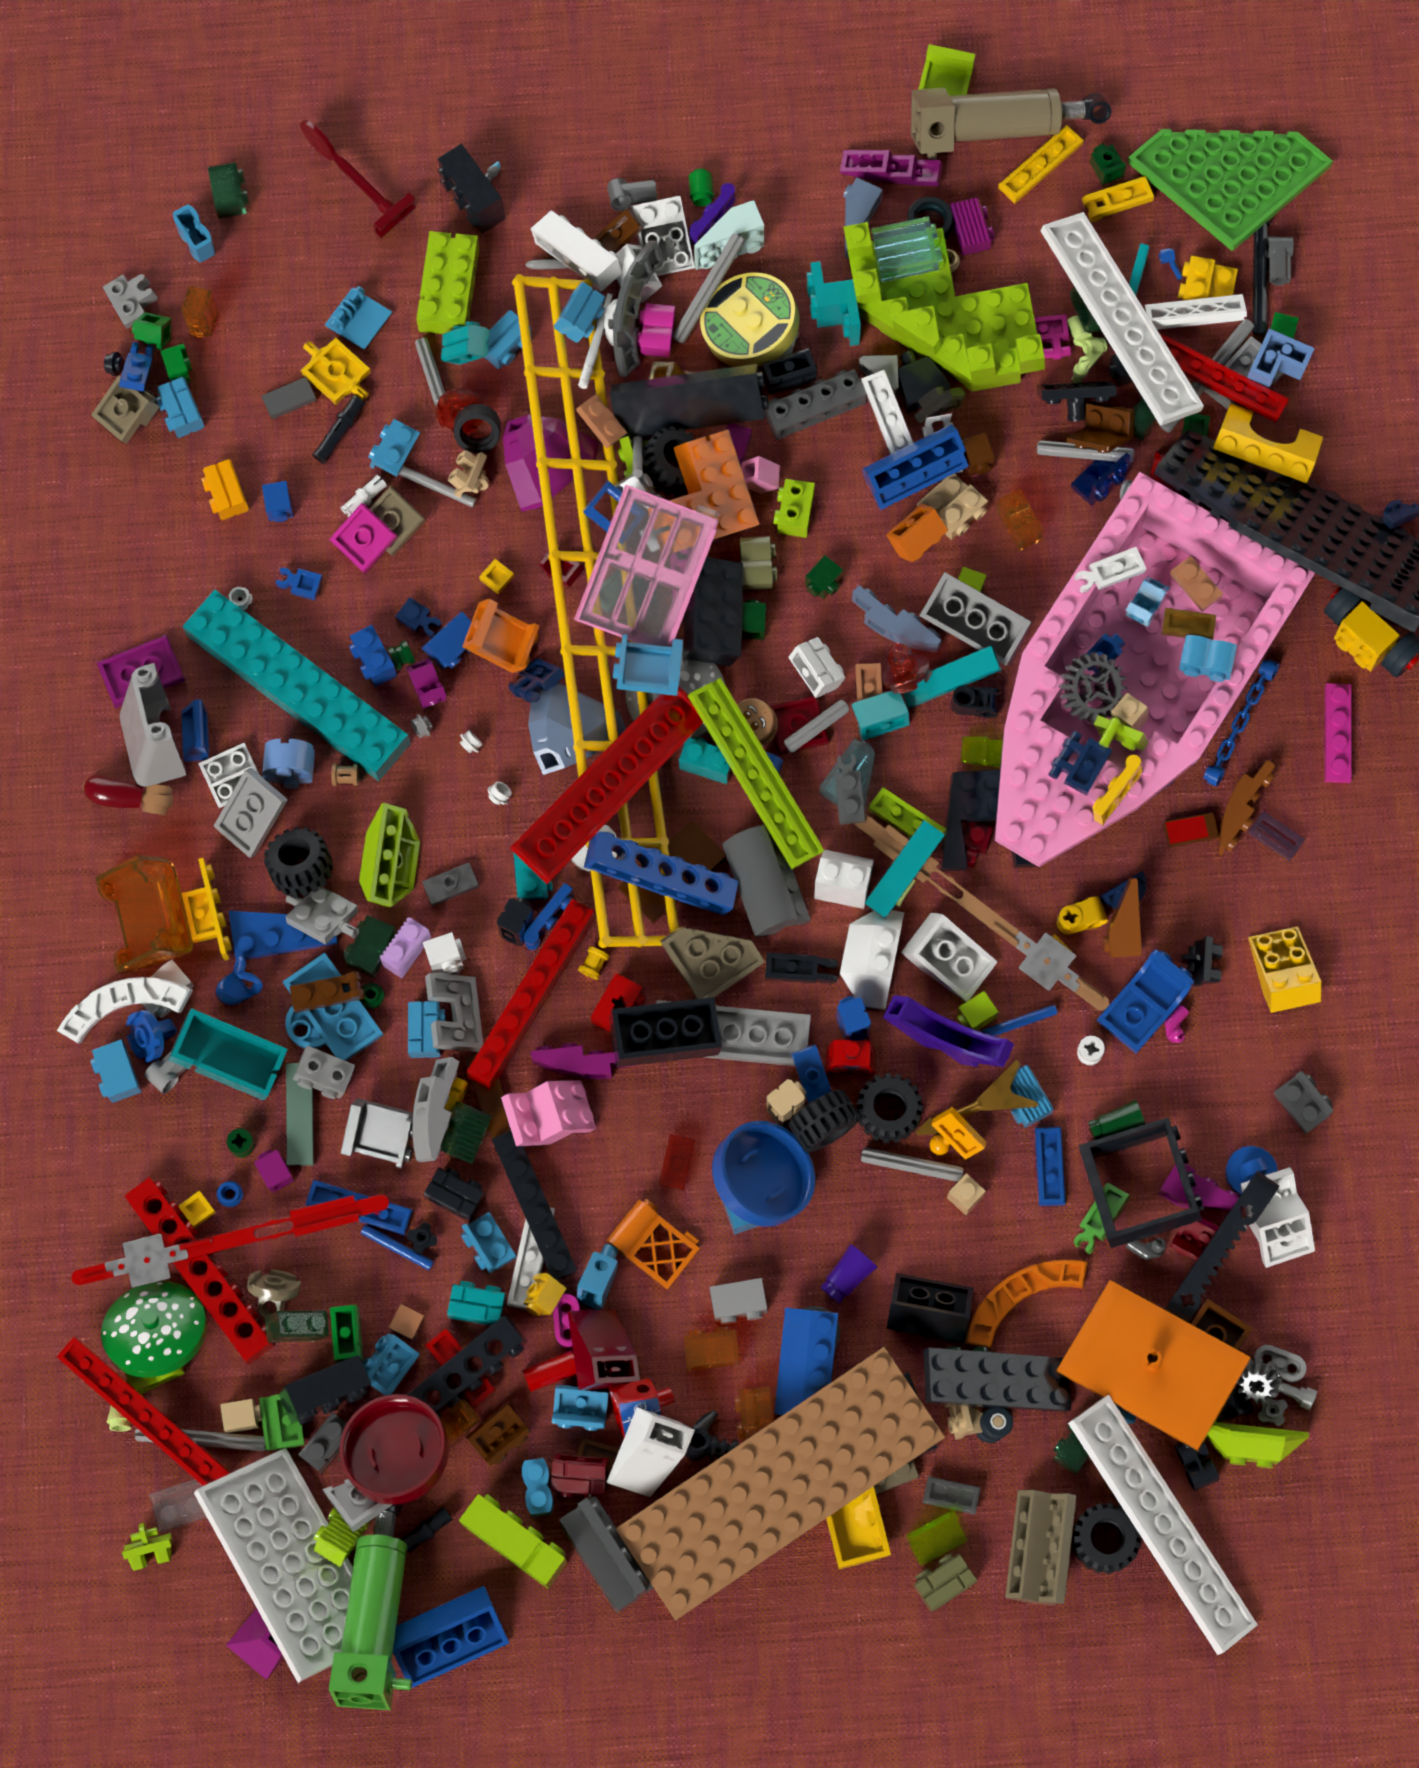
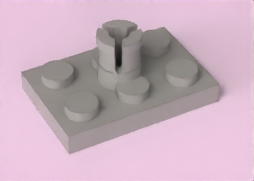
[214,768,288,858]

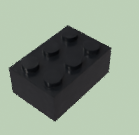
[437,143,506,234]
[279,1354,371,1425]

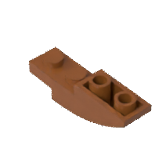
[1218,760,1276,856]

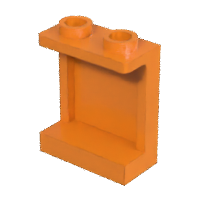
[462,599,539,673]

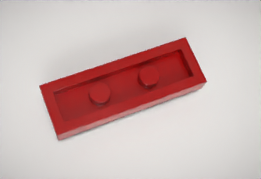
[426,1328,496,1407]

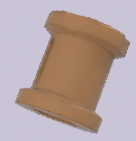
[331,763,359,786]

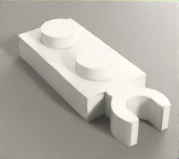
[1074,547,1147,593]

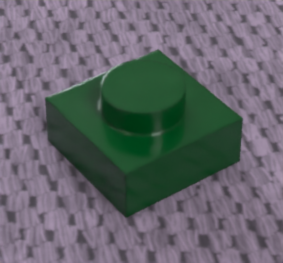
[1182,413,1210,437]

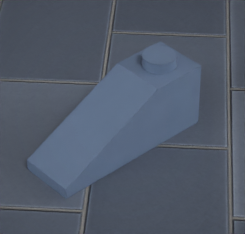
[843,177,882,259]

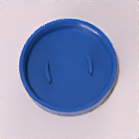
[712,1121,815,1227]

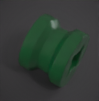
[387,640,415,671]
[226,1128,255,1158]

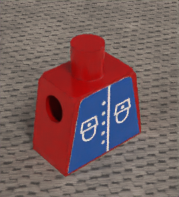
[609,1379,675,1438]

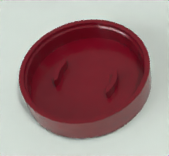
[339,1394,449,1505]

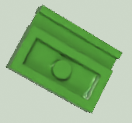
[259,1394,305,1452]

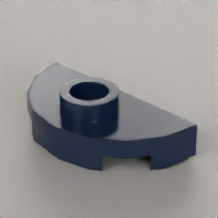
[1382,500,1419,530]
[1100,871,1147,909]

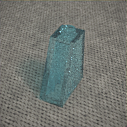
[819,739,875,812]

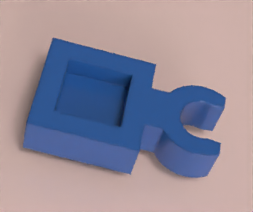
[276,568,323,601]

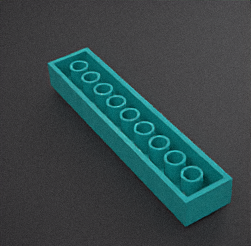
[183,589,411,782]

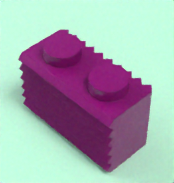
[950,197,994,256]

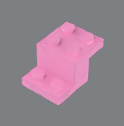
[501,1080,596,1146]

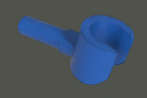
[1159,248,1183,281]

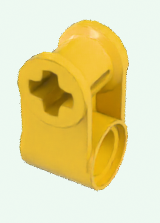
[1056,896,1108,935]

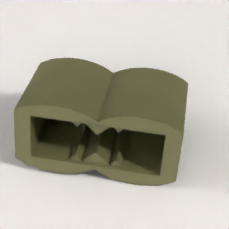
[739,536,777,591]

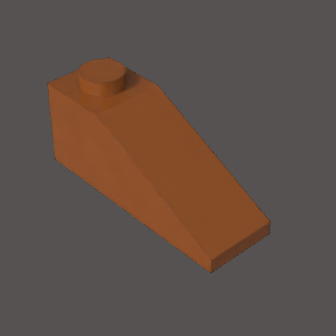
[1103,878,1142,958]

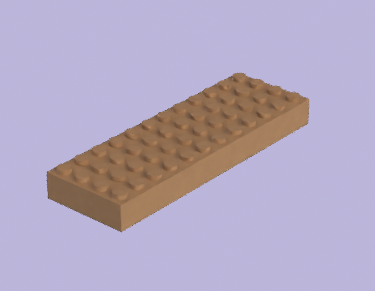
[616,1347,945,1621]

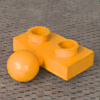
[929,1107,986,1160]

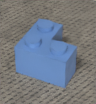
[1247,329,1315,389]

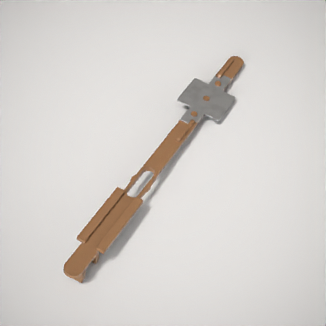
[855,814,1109,1011]

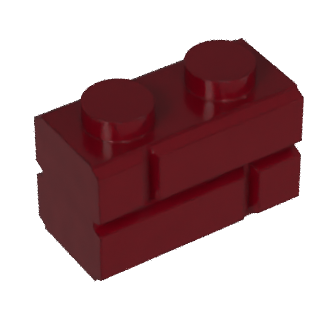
[551,1454,609,1499]

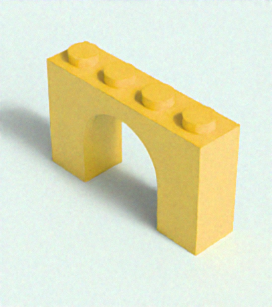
[1213,403,1323,483]

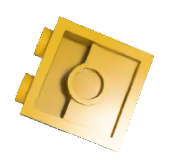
[1178,256,1238,301]

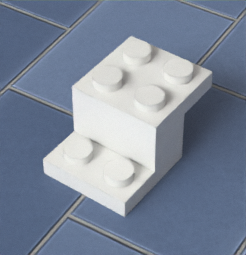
[1241,1167,1315,1268]

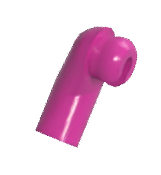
[1165,1005,1189,1043]

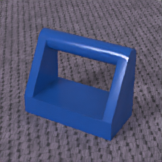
[583,481,646,544]
[181,700,210,762]

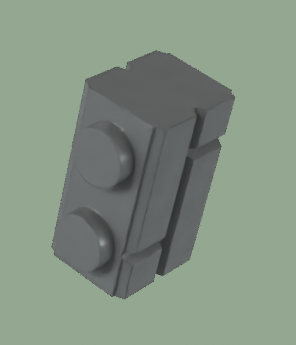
[298,1412,347,1474]

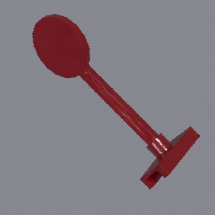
[300,120,416,239]

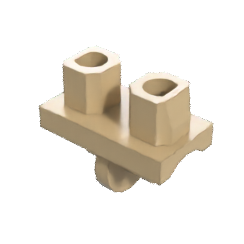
[447,450,490,498]

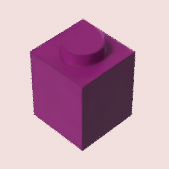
[254,1150,294,1194]

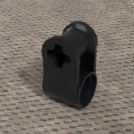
[950,686,1000,718]

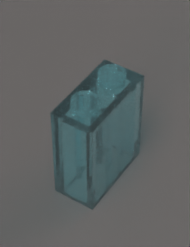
[871,216,943,282]

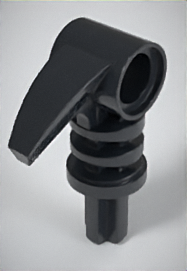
[685,1410,738,1461]

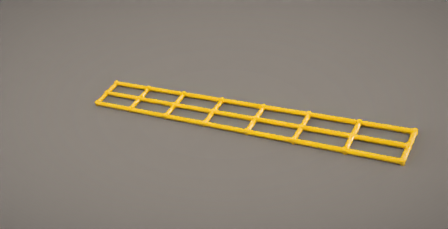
[512,274,679,948]

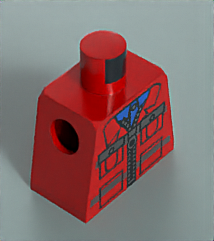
[826,1040,875,1076]

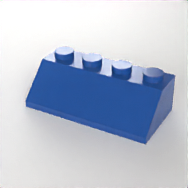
[774,1307,838,1415]
[393,1586,509,1688]

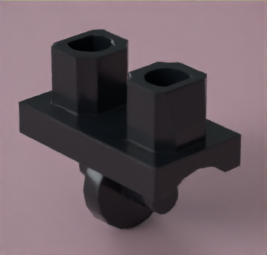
[1180,936,1223,987]

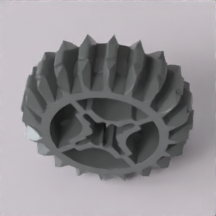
[1058,652,1128,722]

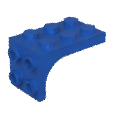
[1097,949,1194,1054]

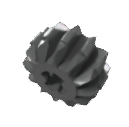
[1237,1358,1282,1405]

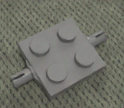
[286,886,359,944]

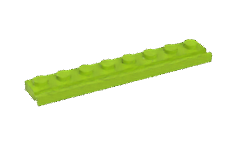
[688,677,825,869]

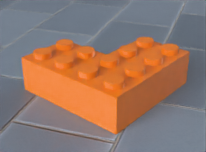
[647,430,759,554]

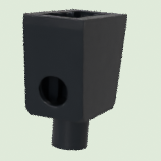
[898,351,951,414]

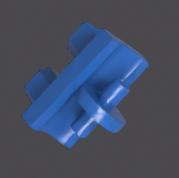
[1087,633,1125,674]

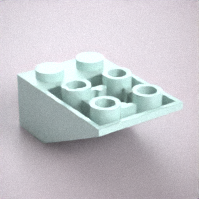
[694,200,764,270]

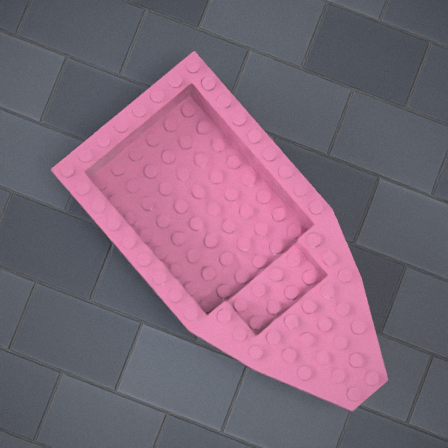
[995,472,1315,867]

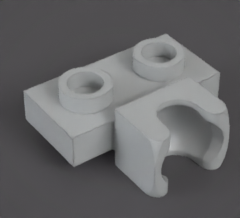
[103,274,158,329]

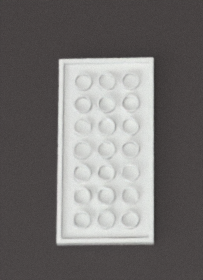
[194,1448,353,1683]

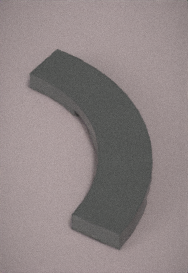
[613,240,663,377]

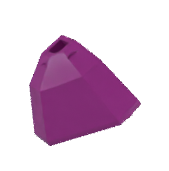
[503,415,599,512]

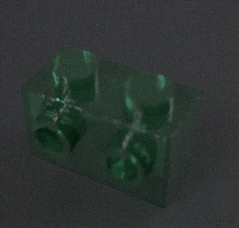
[1053,1415,1089,1475]

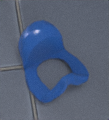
[215,955,263,1005]

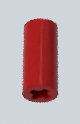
[522,1351,576,1392]

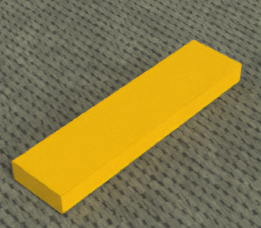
[998,125,1084,204]

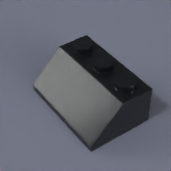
[886,1273,974,1344]

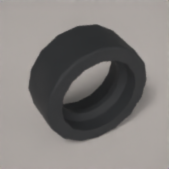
[907,197,953,239]
[454,404,501,453]

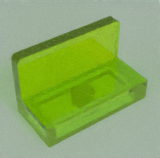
[905,1510,967,1566]

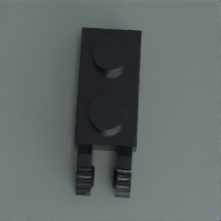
[765,952,838,984]

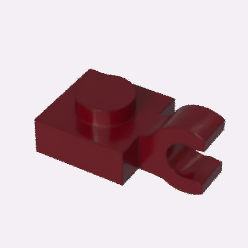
[963,822,993,868]

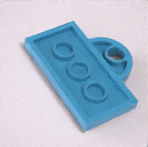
[283,953,384,1061]

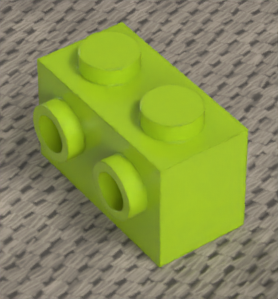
[773,479,815,538]

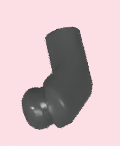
[1125,1238,1167,1260]

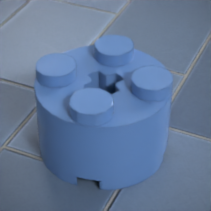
[262,739,315,789]

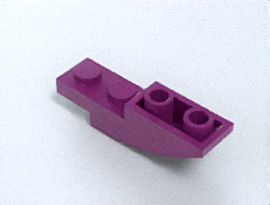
[531,1043,637,1080]

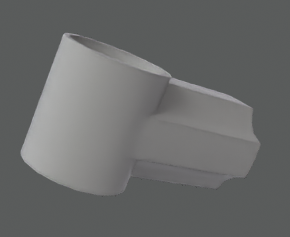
[144,1051,187,1094]

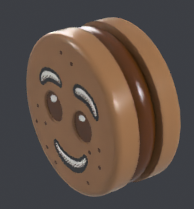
[737,698,778,746]

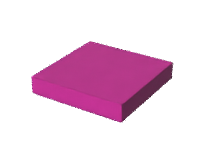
[329,503,398,573]

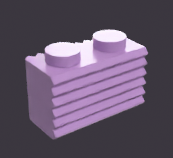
[380,918,431,978]

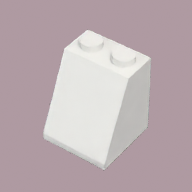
[814,850,874,909]

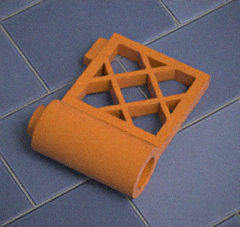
[606,1199,700,1290]

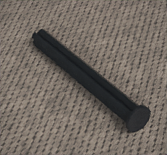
[1252,220,1270,335]

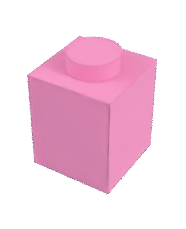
[741,456,780,494]

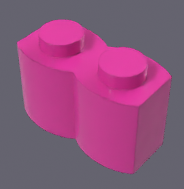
[636,303,675,357]

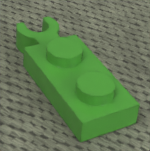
[1074,1183,1130,1254]

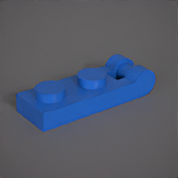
[524,883,574,950]

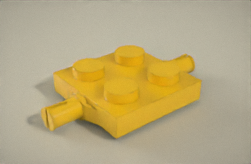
[301,338,371,405]

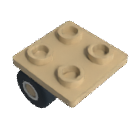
[944,1404,1013,1443]

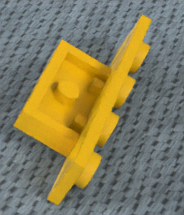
[181,858,232,961]

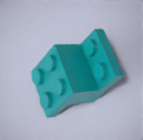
[806,261,861,346]

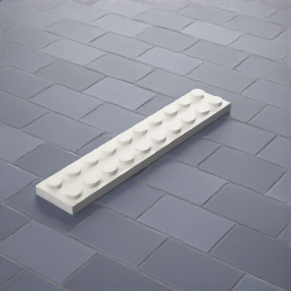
[1041,212,1204,426]
[1068,1395,1258,1655]

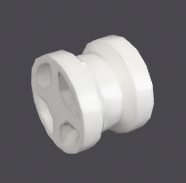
[1077,1036,1105,1065]

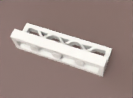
[1145,294,1247,329]

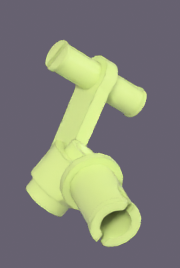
[1067,315,1107,383]

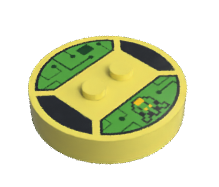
[700,273,800,367]

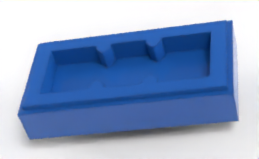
[791,1045,832,1103]

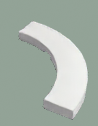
[57,977,193,1043]

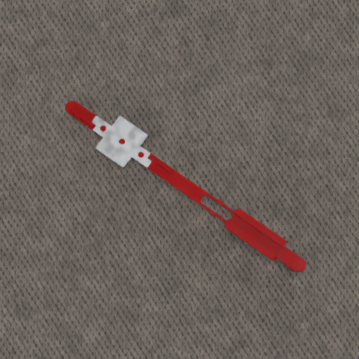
[71,1195,389,1287]

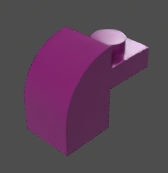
[406,658,446,709]

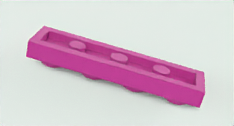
[1324,683,1351,783]

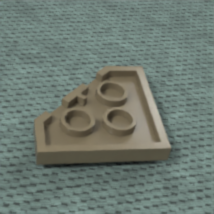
[660,927,765,999]

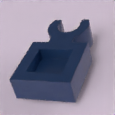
[395,597,442,638]

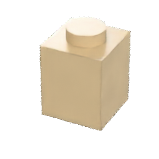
[1111,693,1148,731]
[947,1173,986,1215]
[220,1399,262,1434]

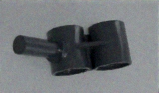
[1174,1441,1220,1491]

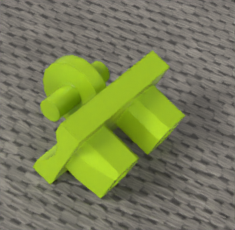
[122,1523,173,1571]

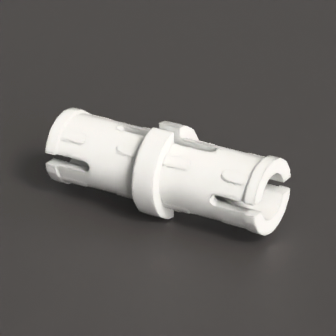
[340,475,387,517]

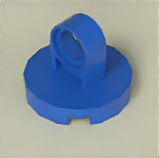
[126,1010,177,1062]
[1225,1146,1278,1195]

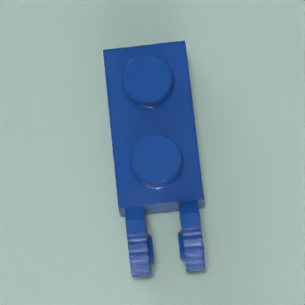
[119,342,154,392]

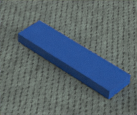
[305,1180,413,1236]

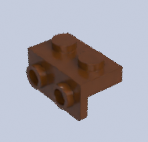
[466,1403,531,1466]

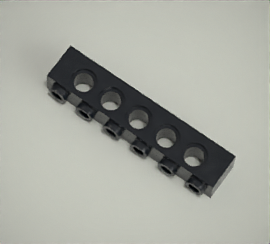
[408,1315,528,1419]

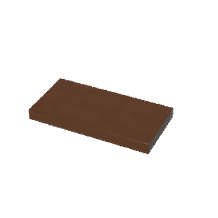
[618,820,727,924]

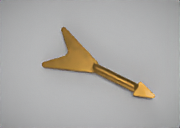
[915,1061,1038,1135]

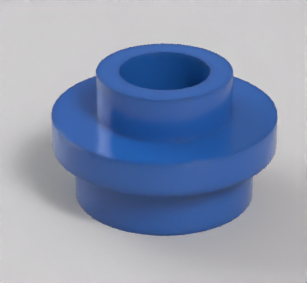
[217,1181,243,1207]

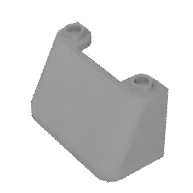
[120,663,186,787]

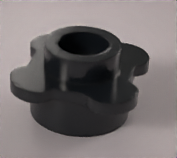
[407,1222,438,1253]

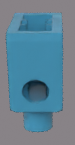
[577,1244,619,1310]

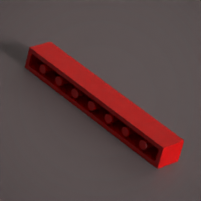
[467,899,595,1091]

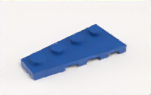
[228,911,338,960]

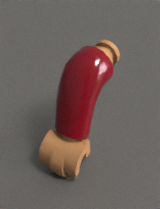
[82,775,173,815]

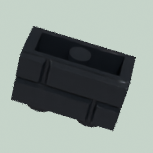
[762,348,817,395]
[496,898,534,947]
[423,1167,486,1223]

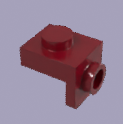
[540,550,584,588]

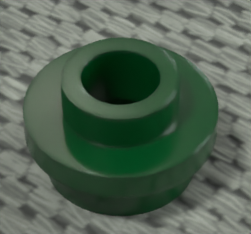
[360,983,385,1009]

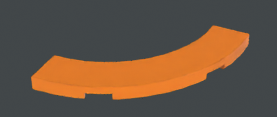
[965,1260,1087,1350]

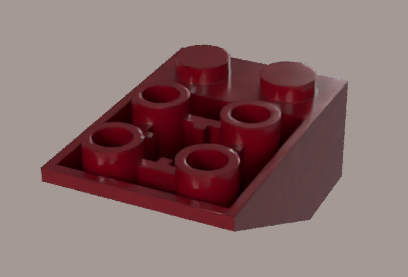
[568,1309,640,1390]

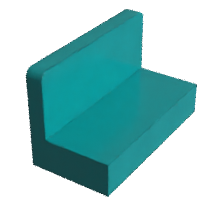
[852,689,910,741]

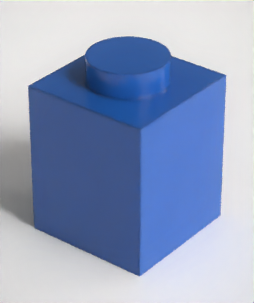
[262,481,294,522]

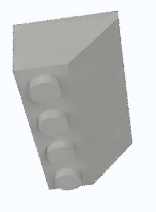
[920,572,1032,666]

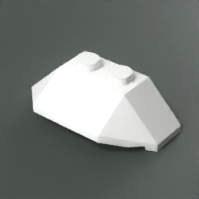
[840,910,904,1011]

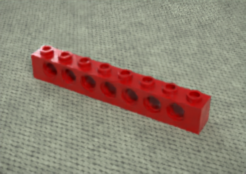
[124,1177,274,1365]

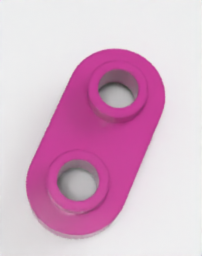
[553,1294,580,1348]

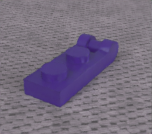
[689,183,735,246]

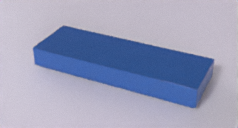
[1034,1127,1065,1206]

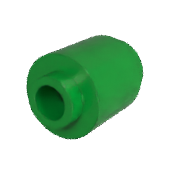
[688,168,714,207]

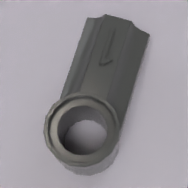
[607,178,657,211]
[1267,236,1294,286]

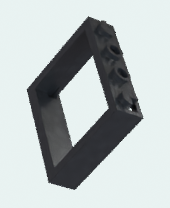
[1079,1117,1204,1248]

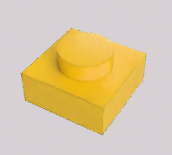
[479,559,515,595]
[178,1191,216,1228]

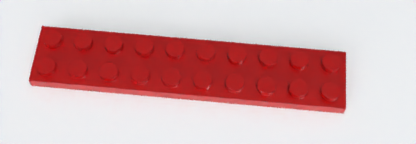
[510,686,703,884]

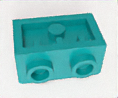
[513,852,553,901]

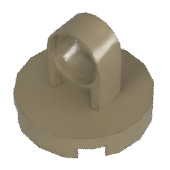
[247,1270,301,1320]

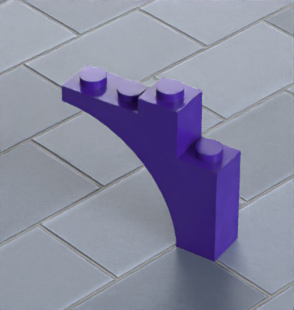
[883,995,1014,1067]

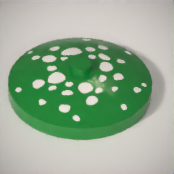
[101,1281,208,1377]

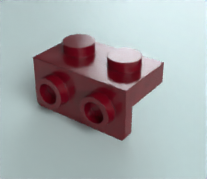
[1170,1218,1234,1270]

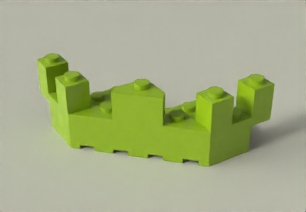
[844,222,1045,392]

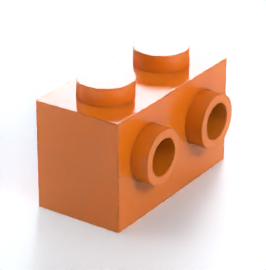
[886,503,948,562]

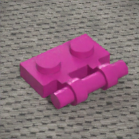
[1034,314,1071,360]

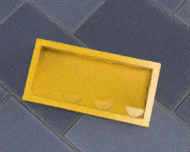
[826,1486,891,1570]

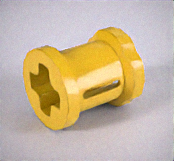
[578,946,610,980]

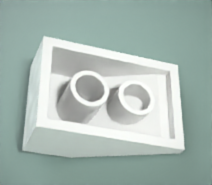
[901,913,997,1002]

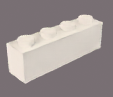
[531,210,622,292]

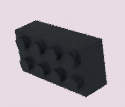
[683,557,743,666]
[609,997,722,1067]

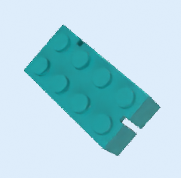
[168,1008,288,1101]

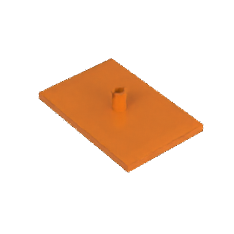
[1057,1280,1251,1451]

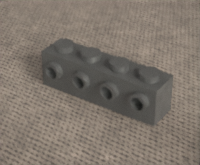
[765,369,867,440]

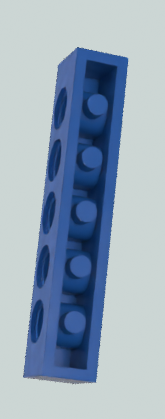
[584,832,739,916]

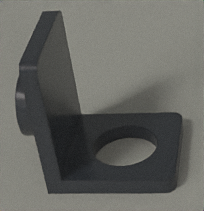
[1215,1389,1254,1423]

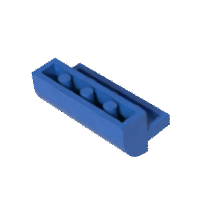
[862,424,969,510]

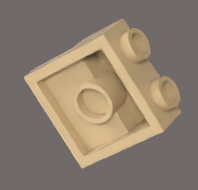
[917,473,988,540]

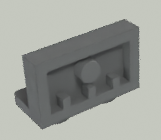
[1273,1071,1334,1135]

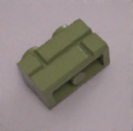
[913,1553,977,1613]

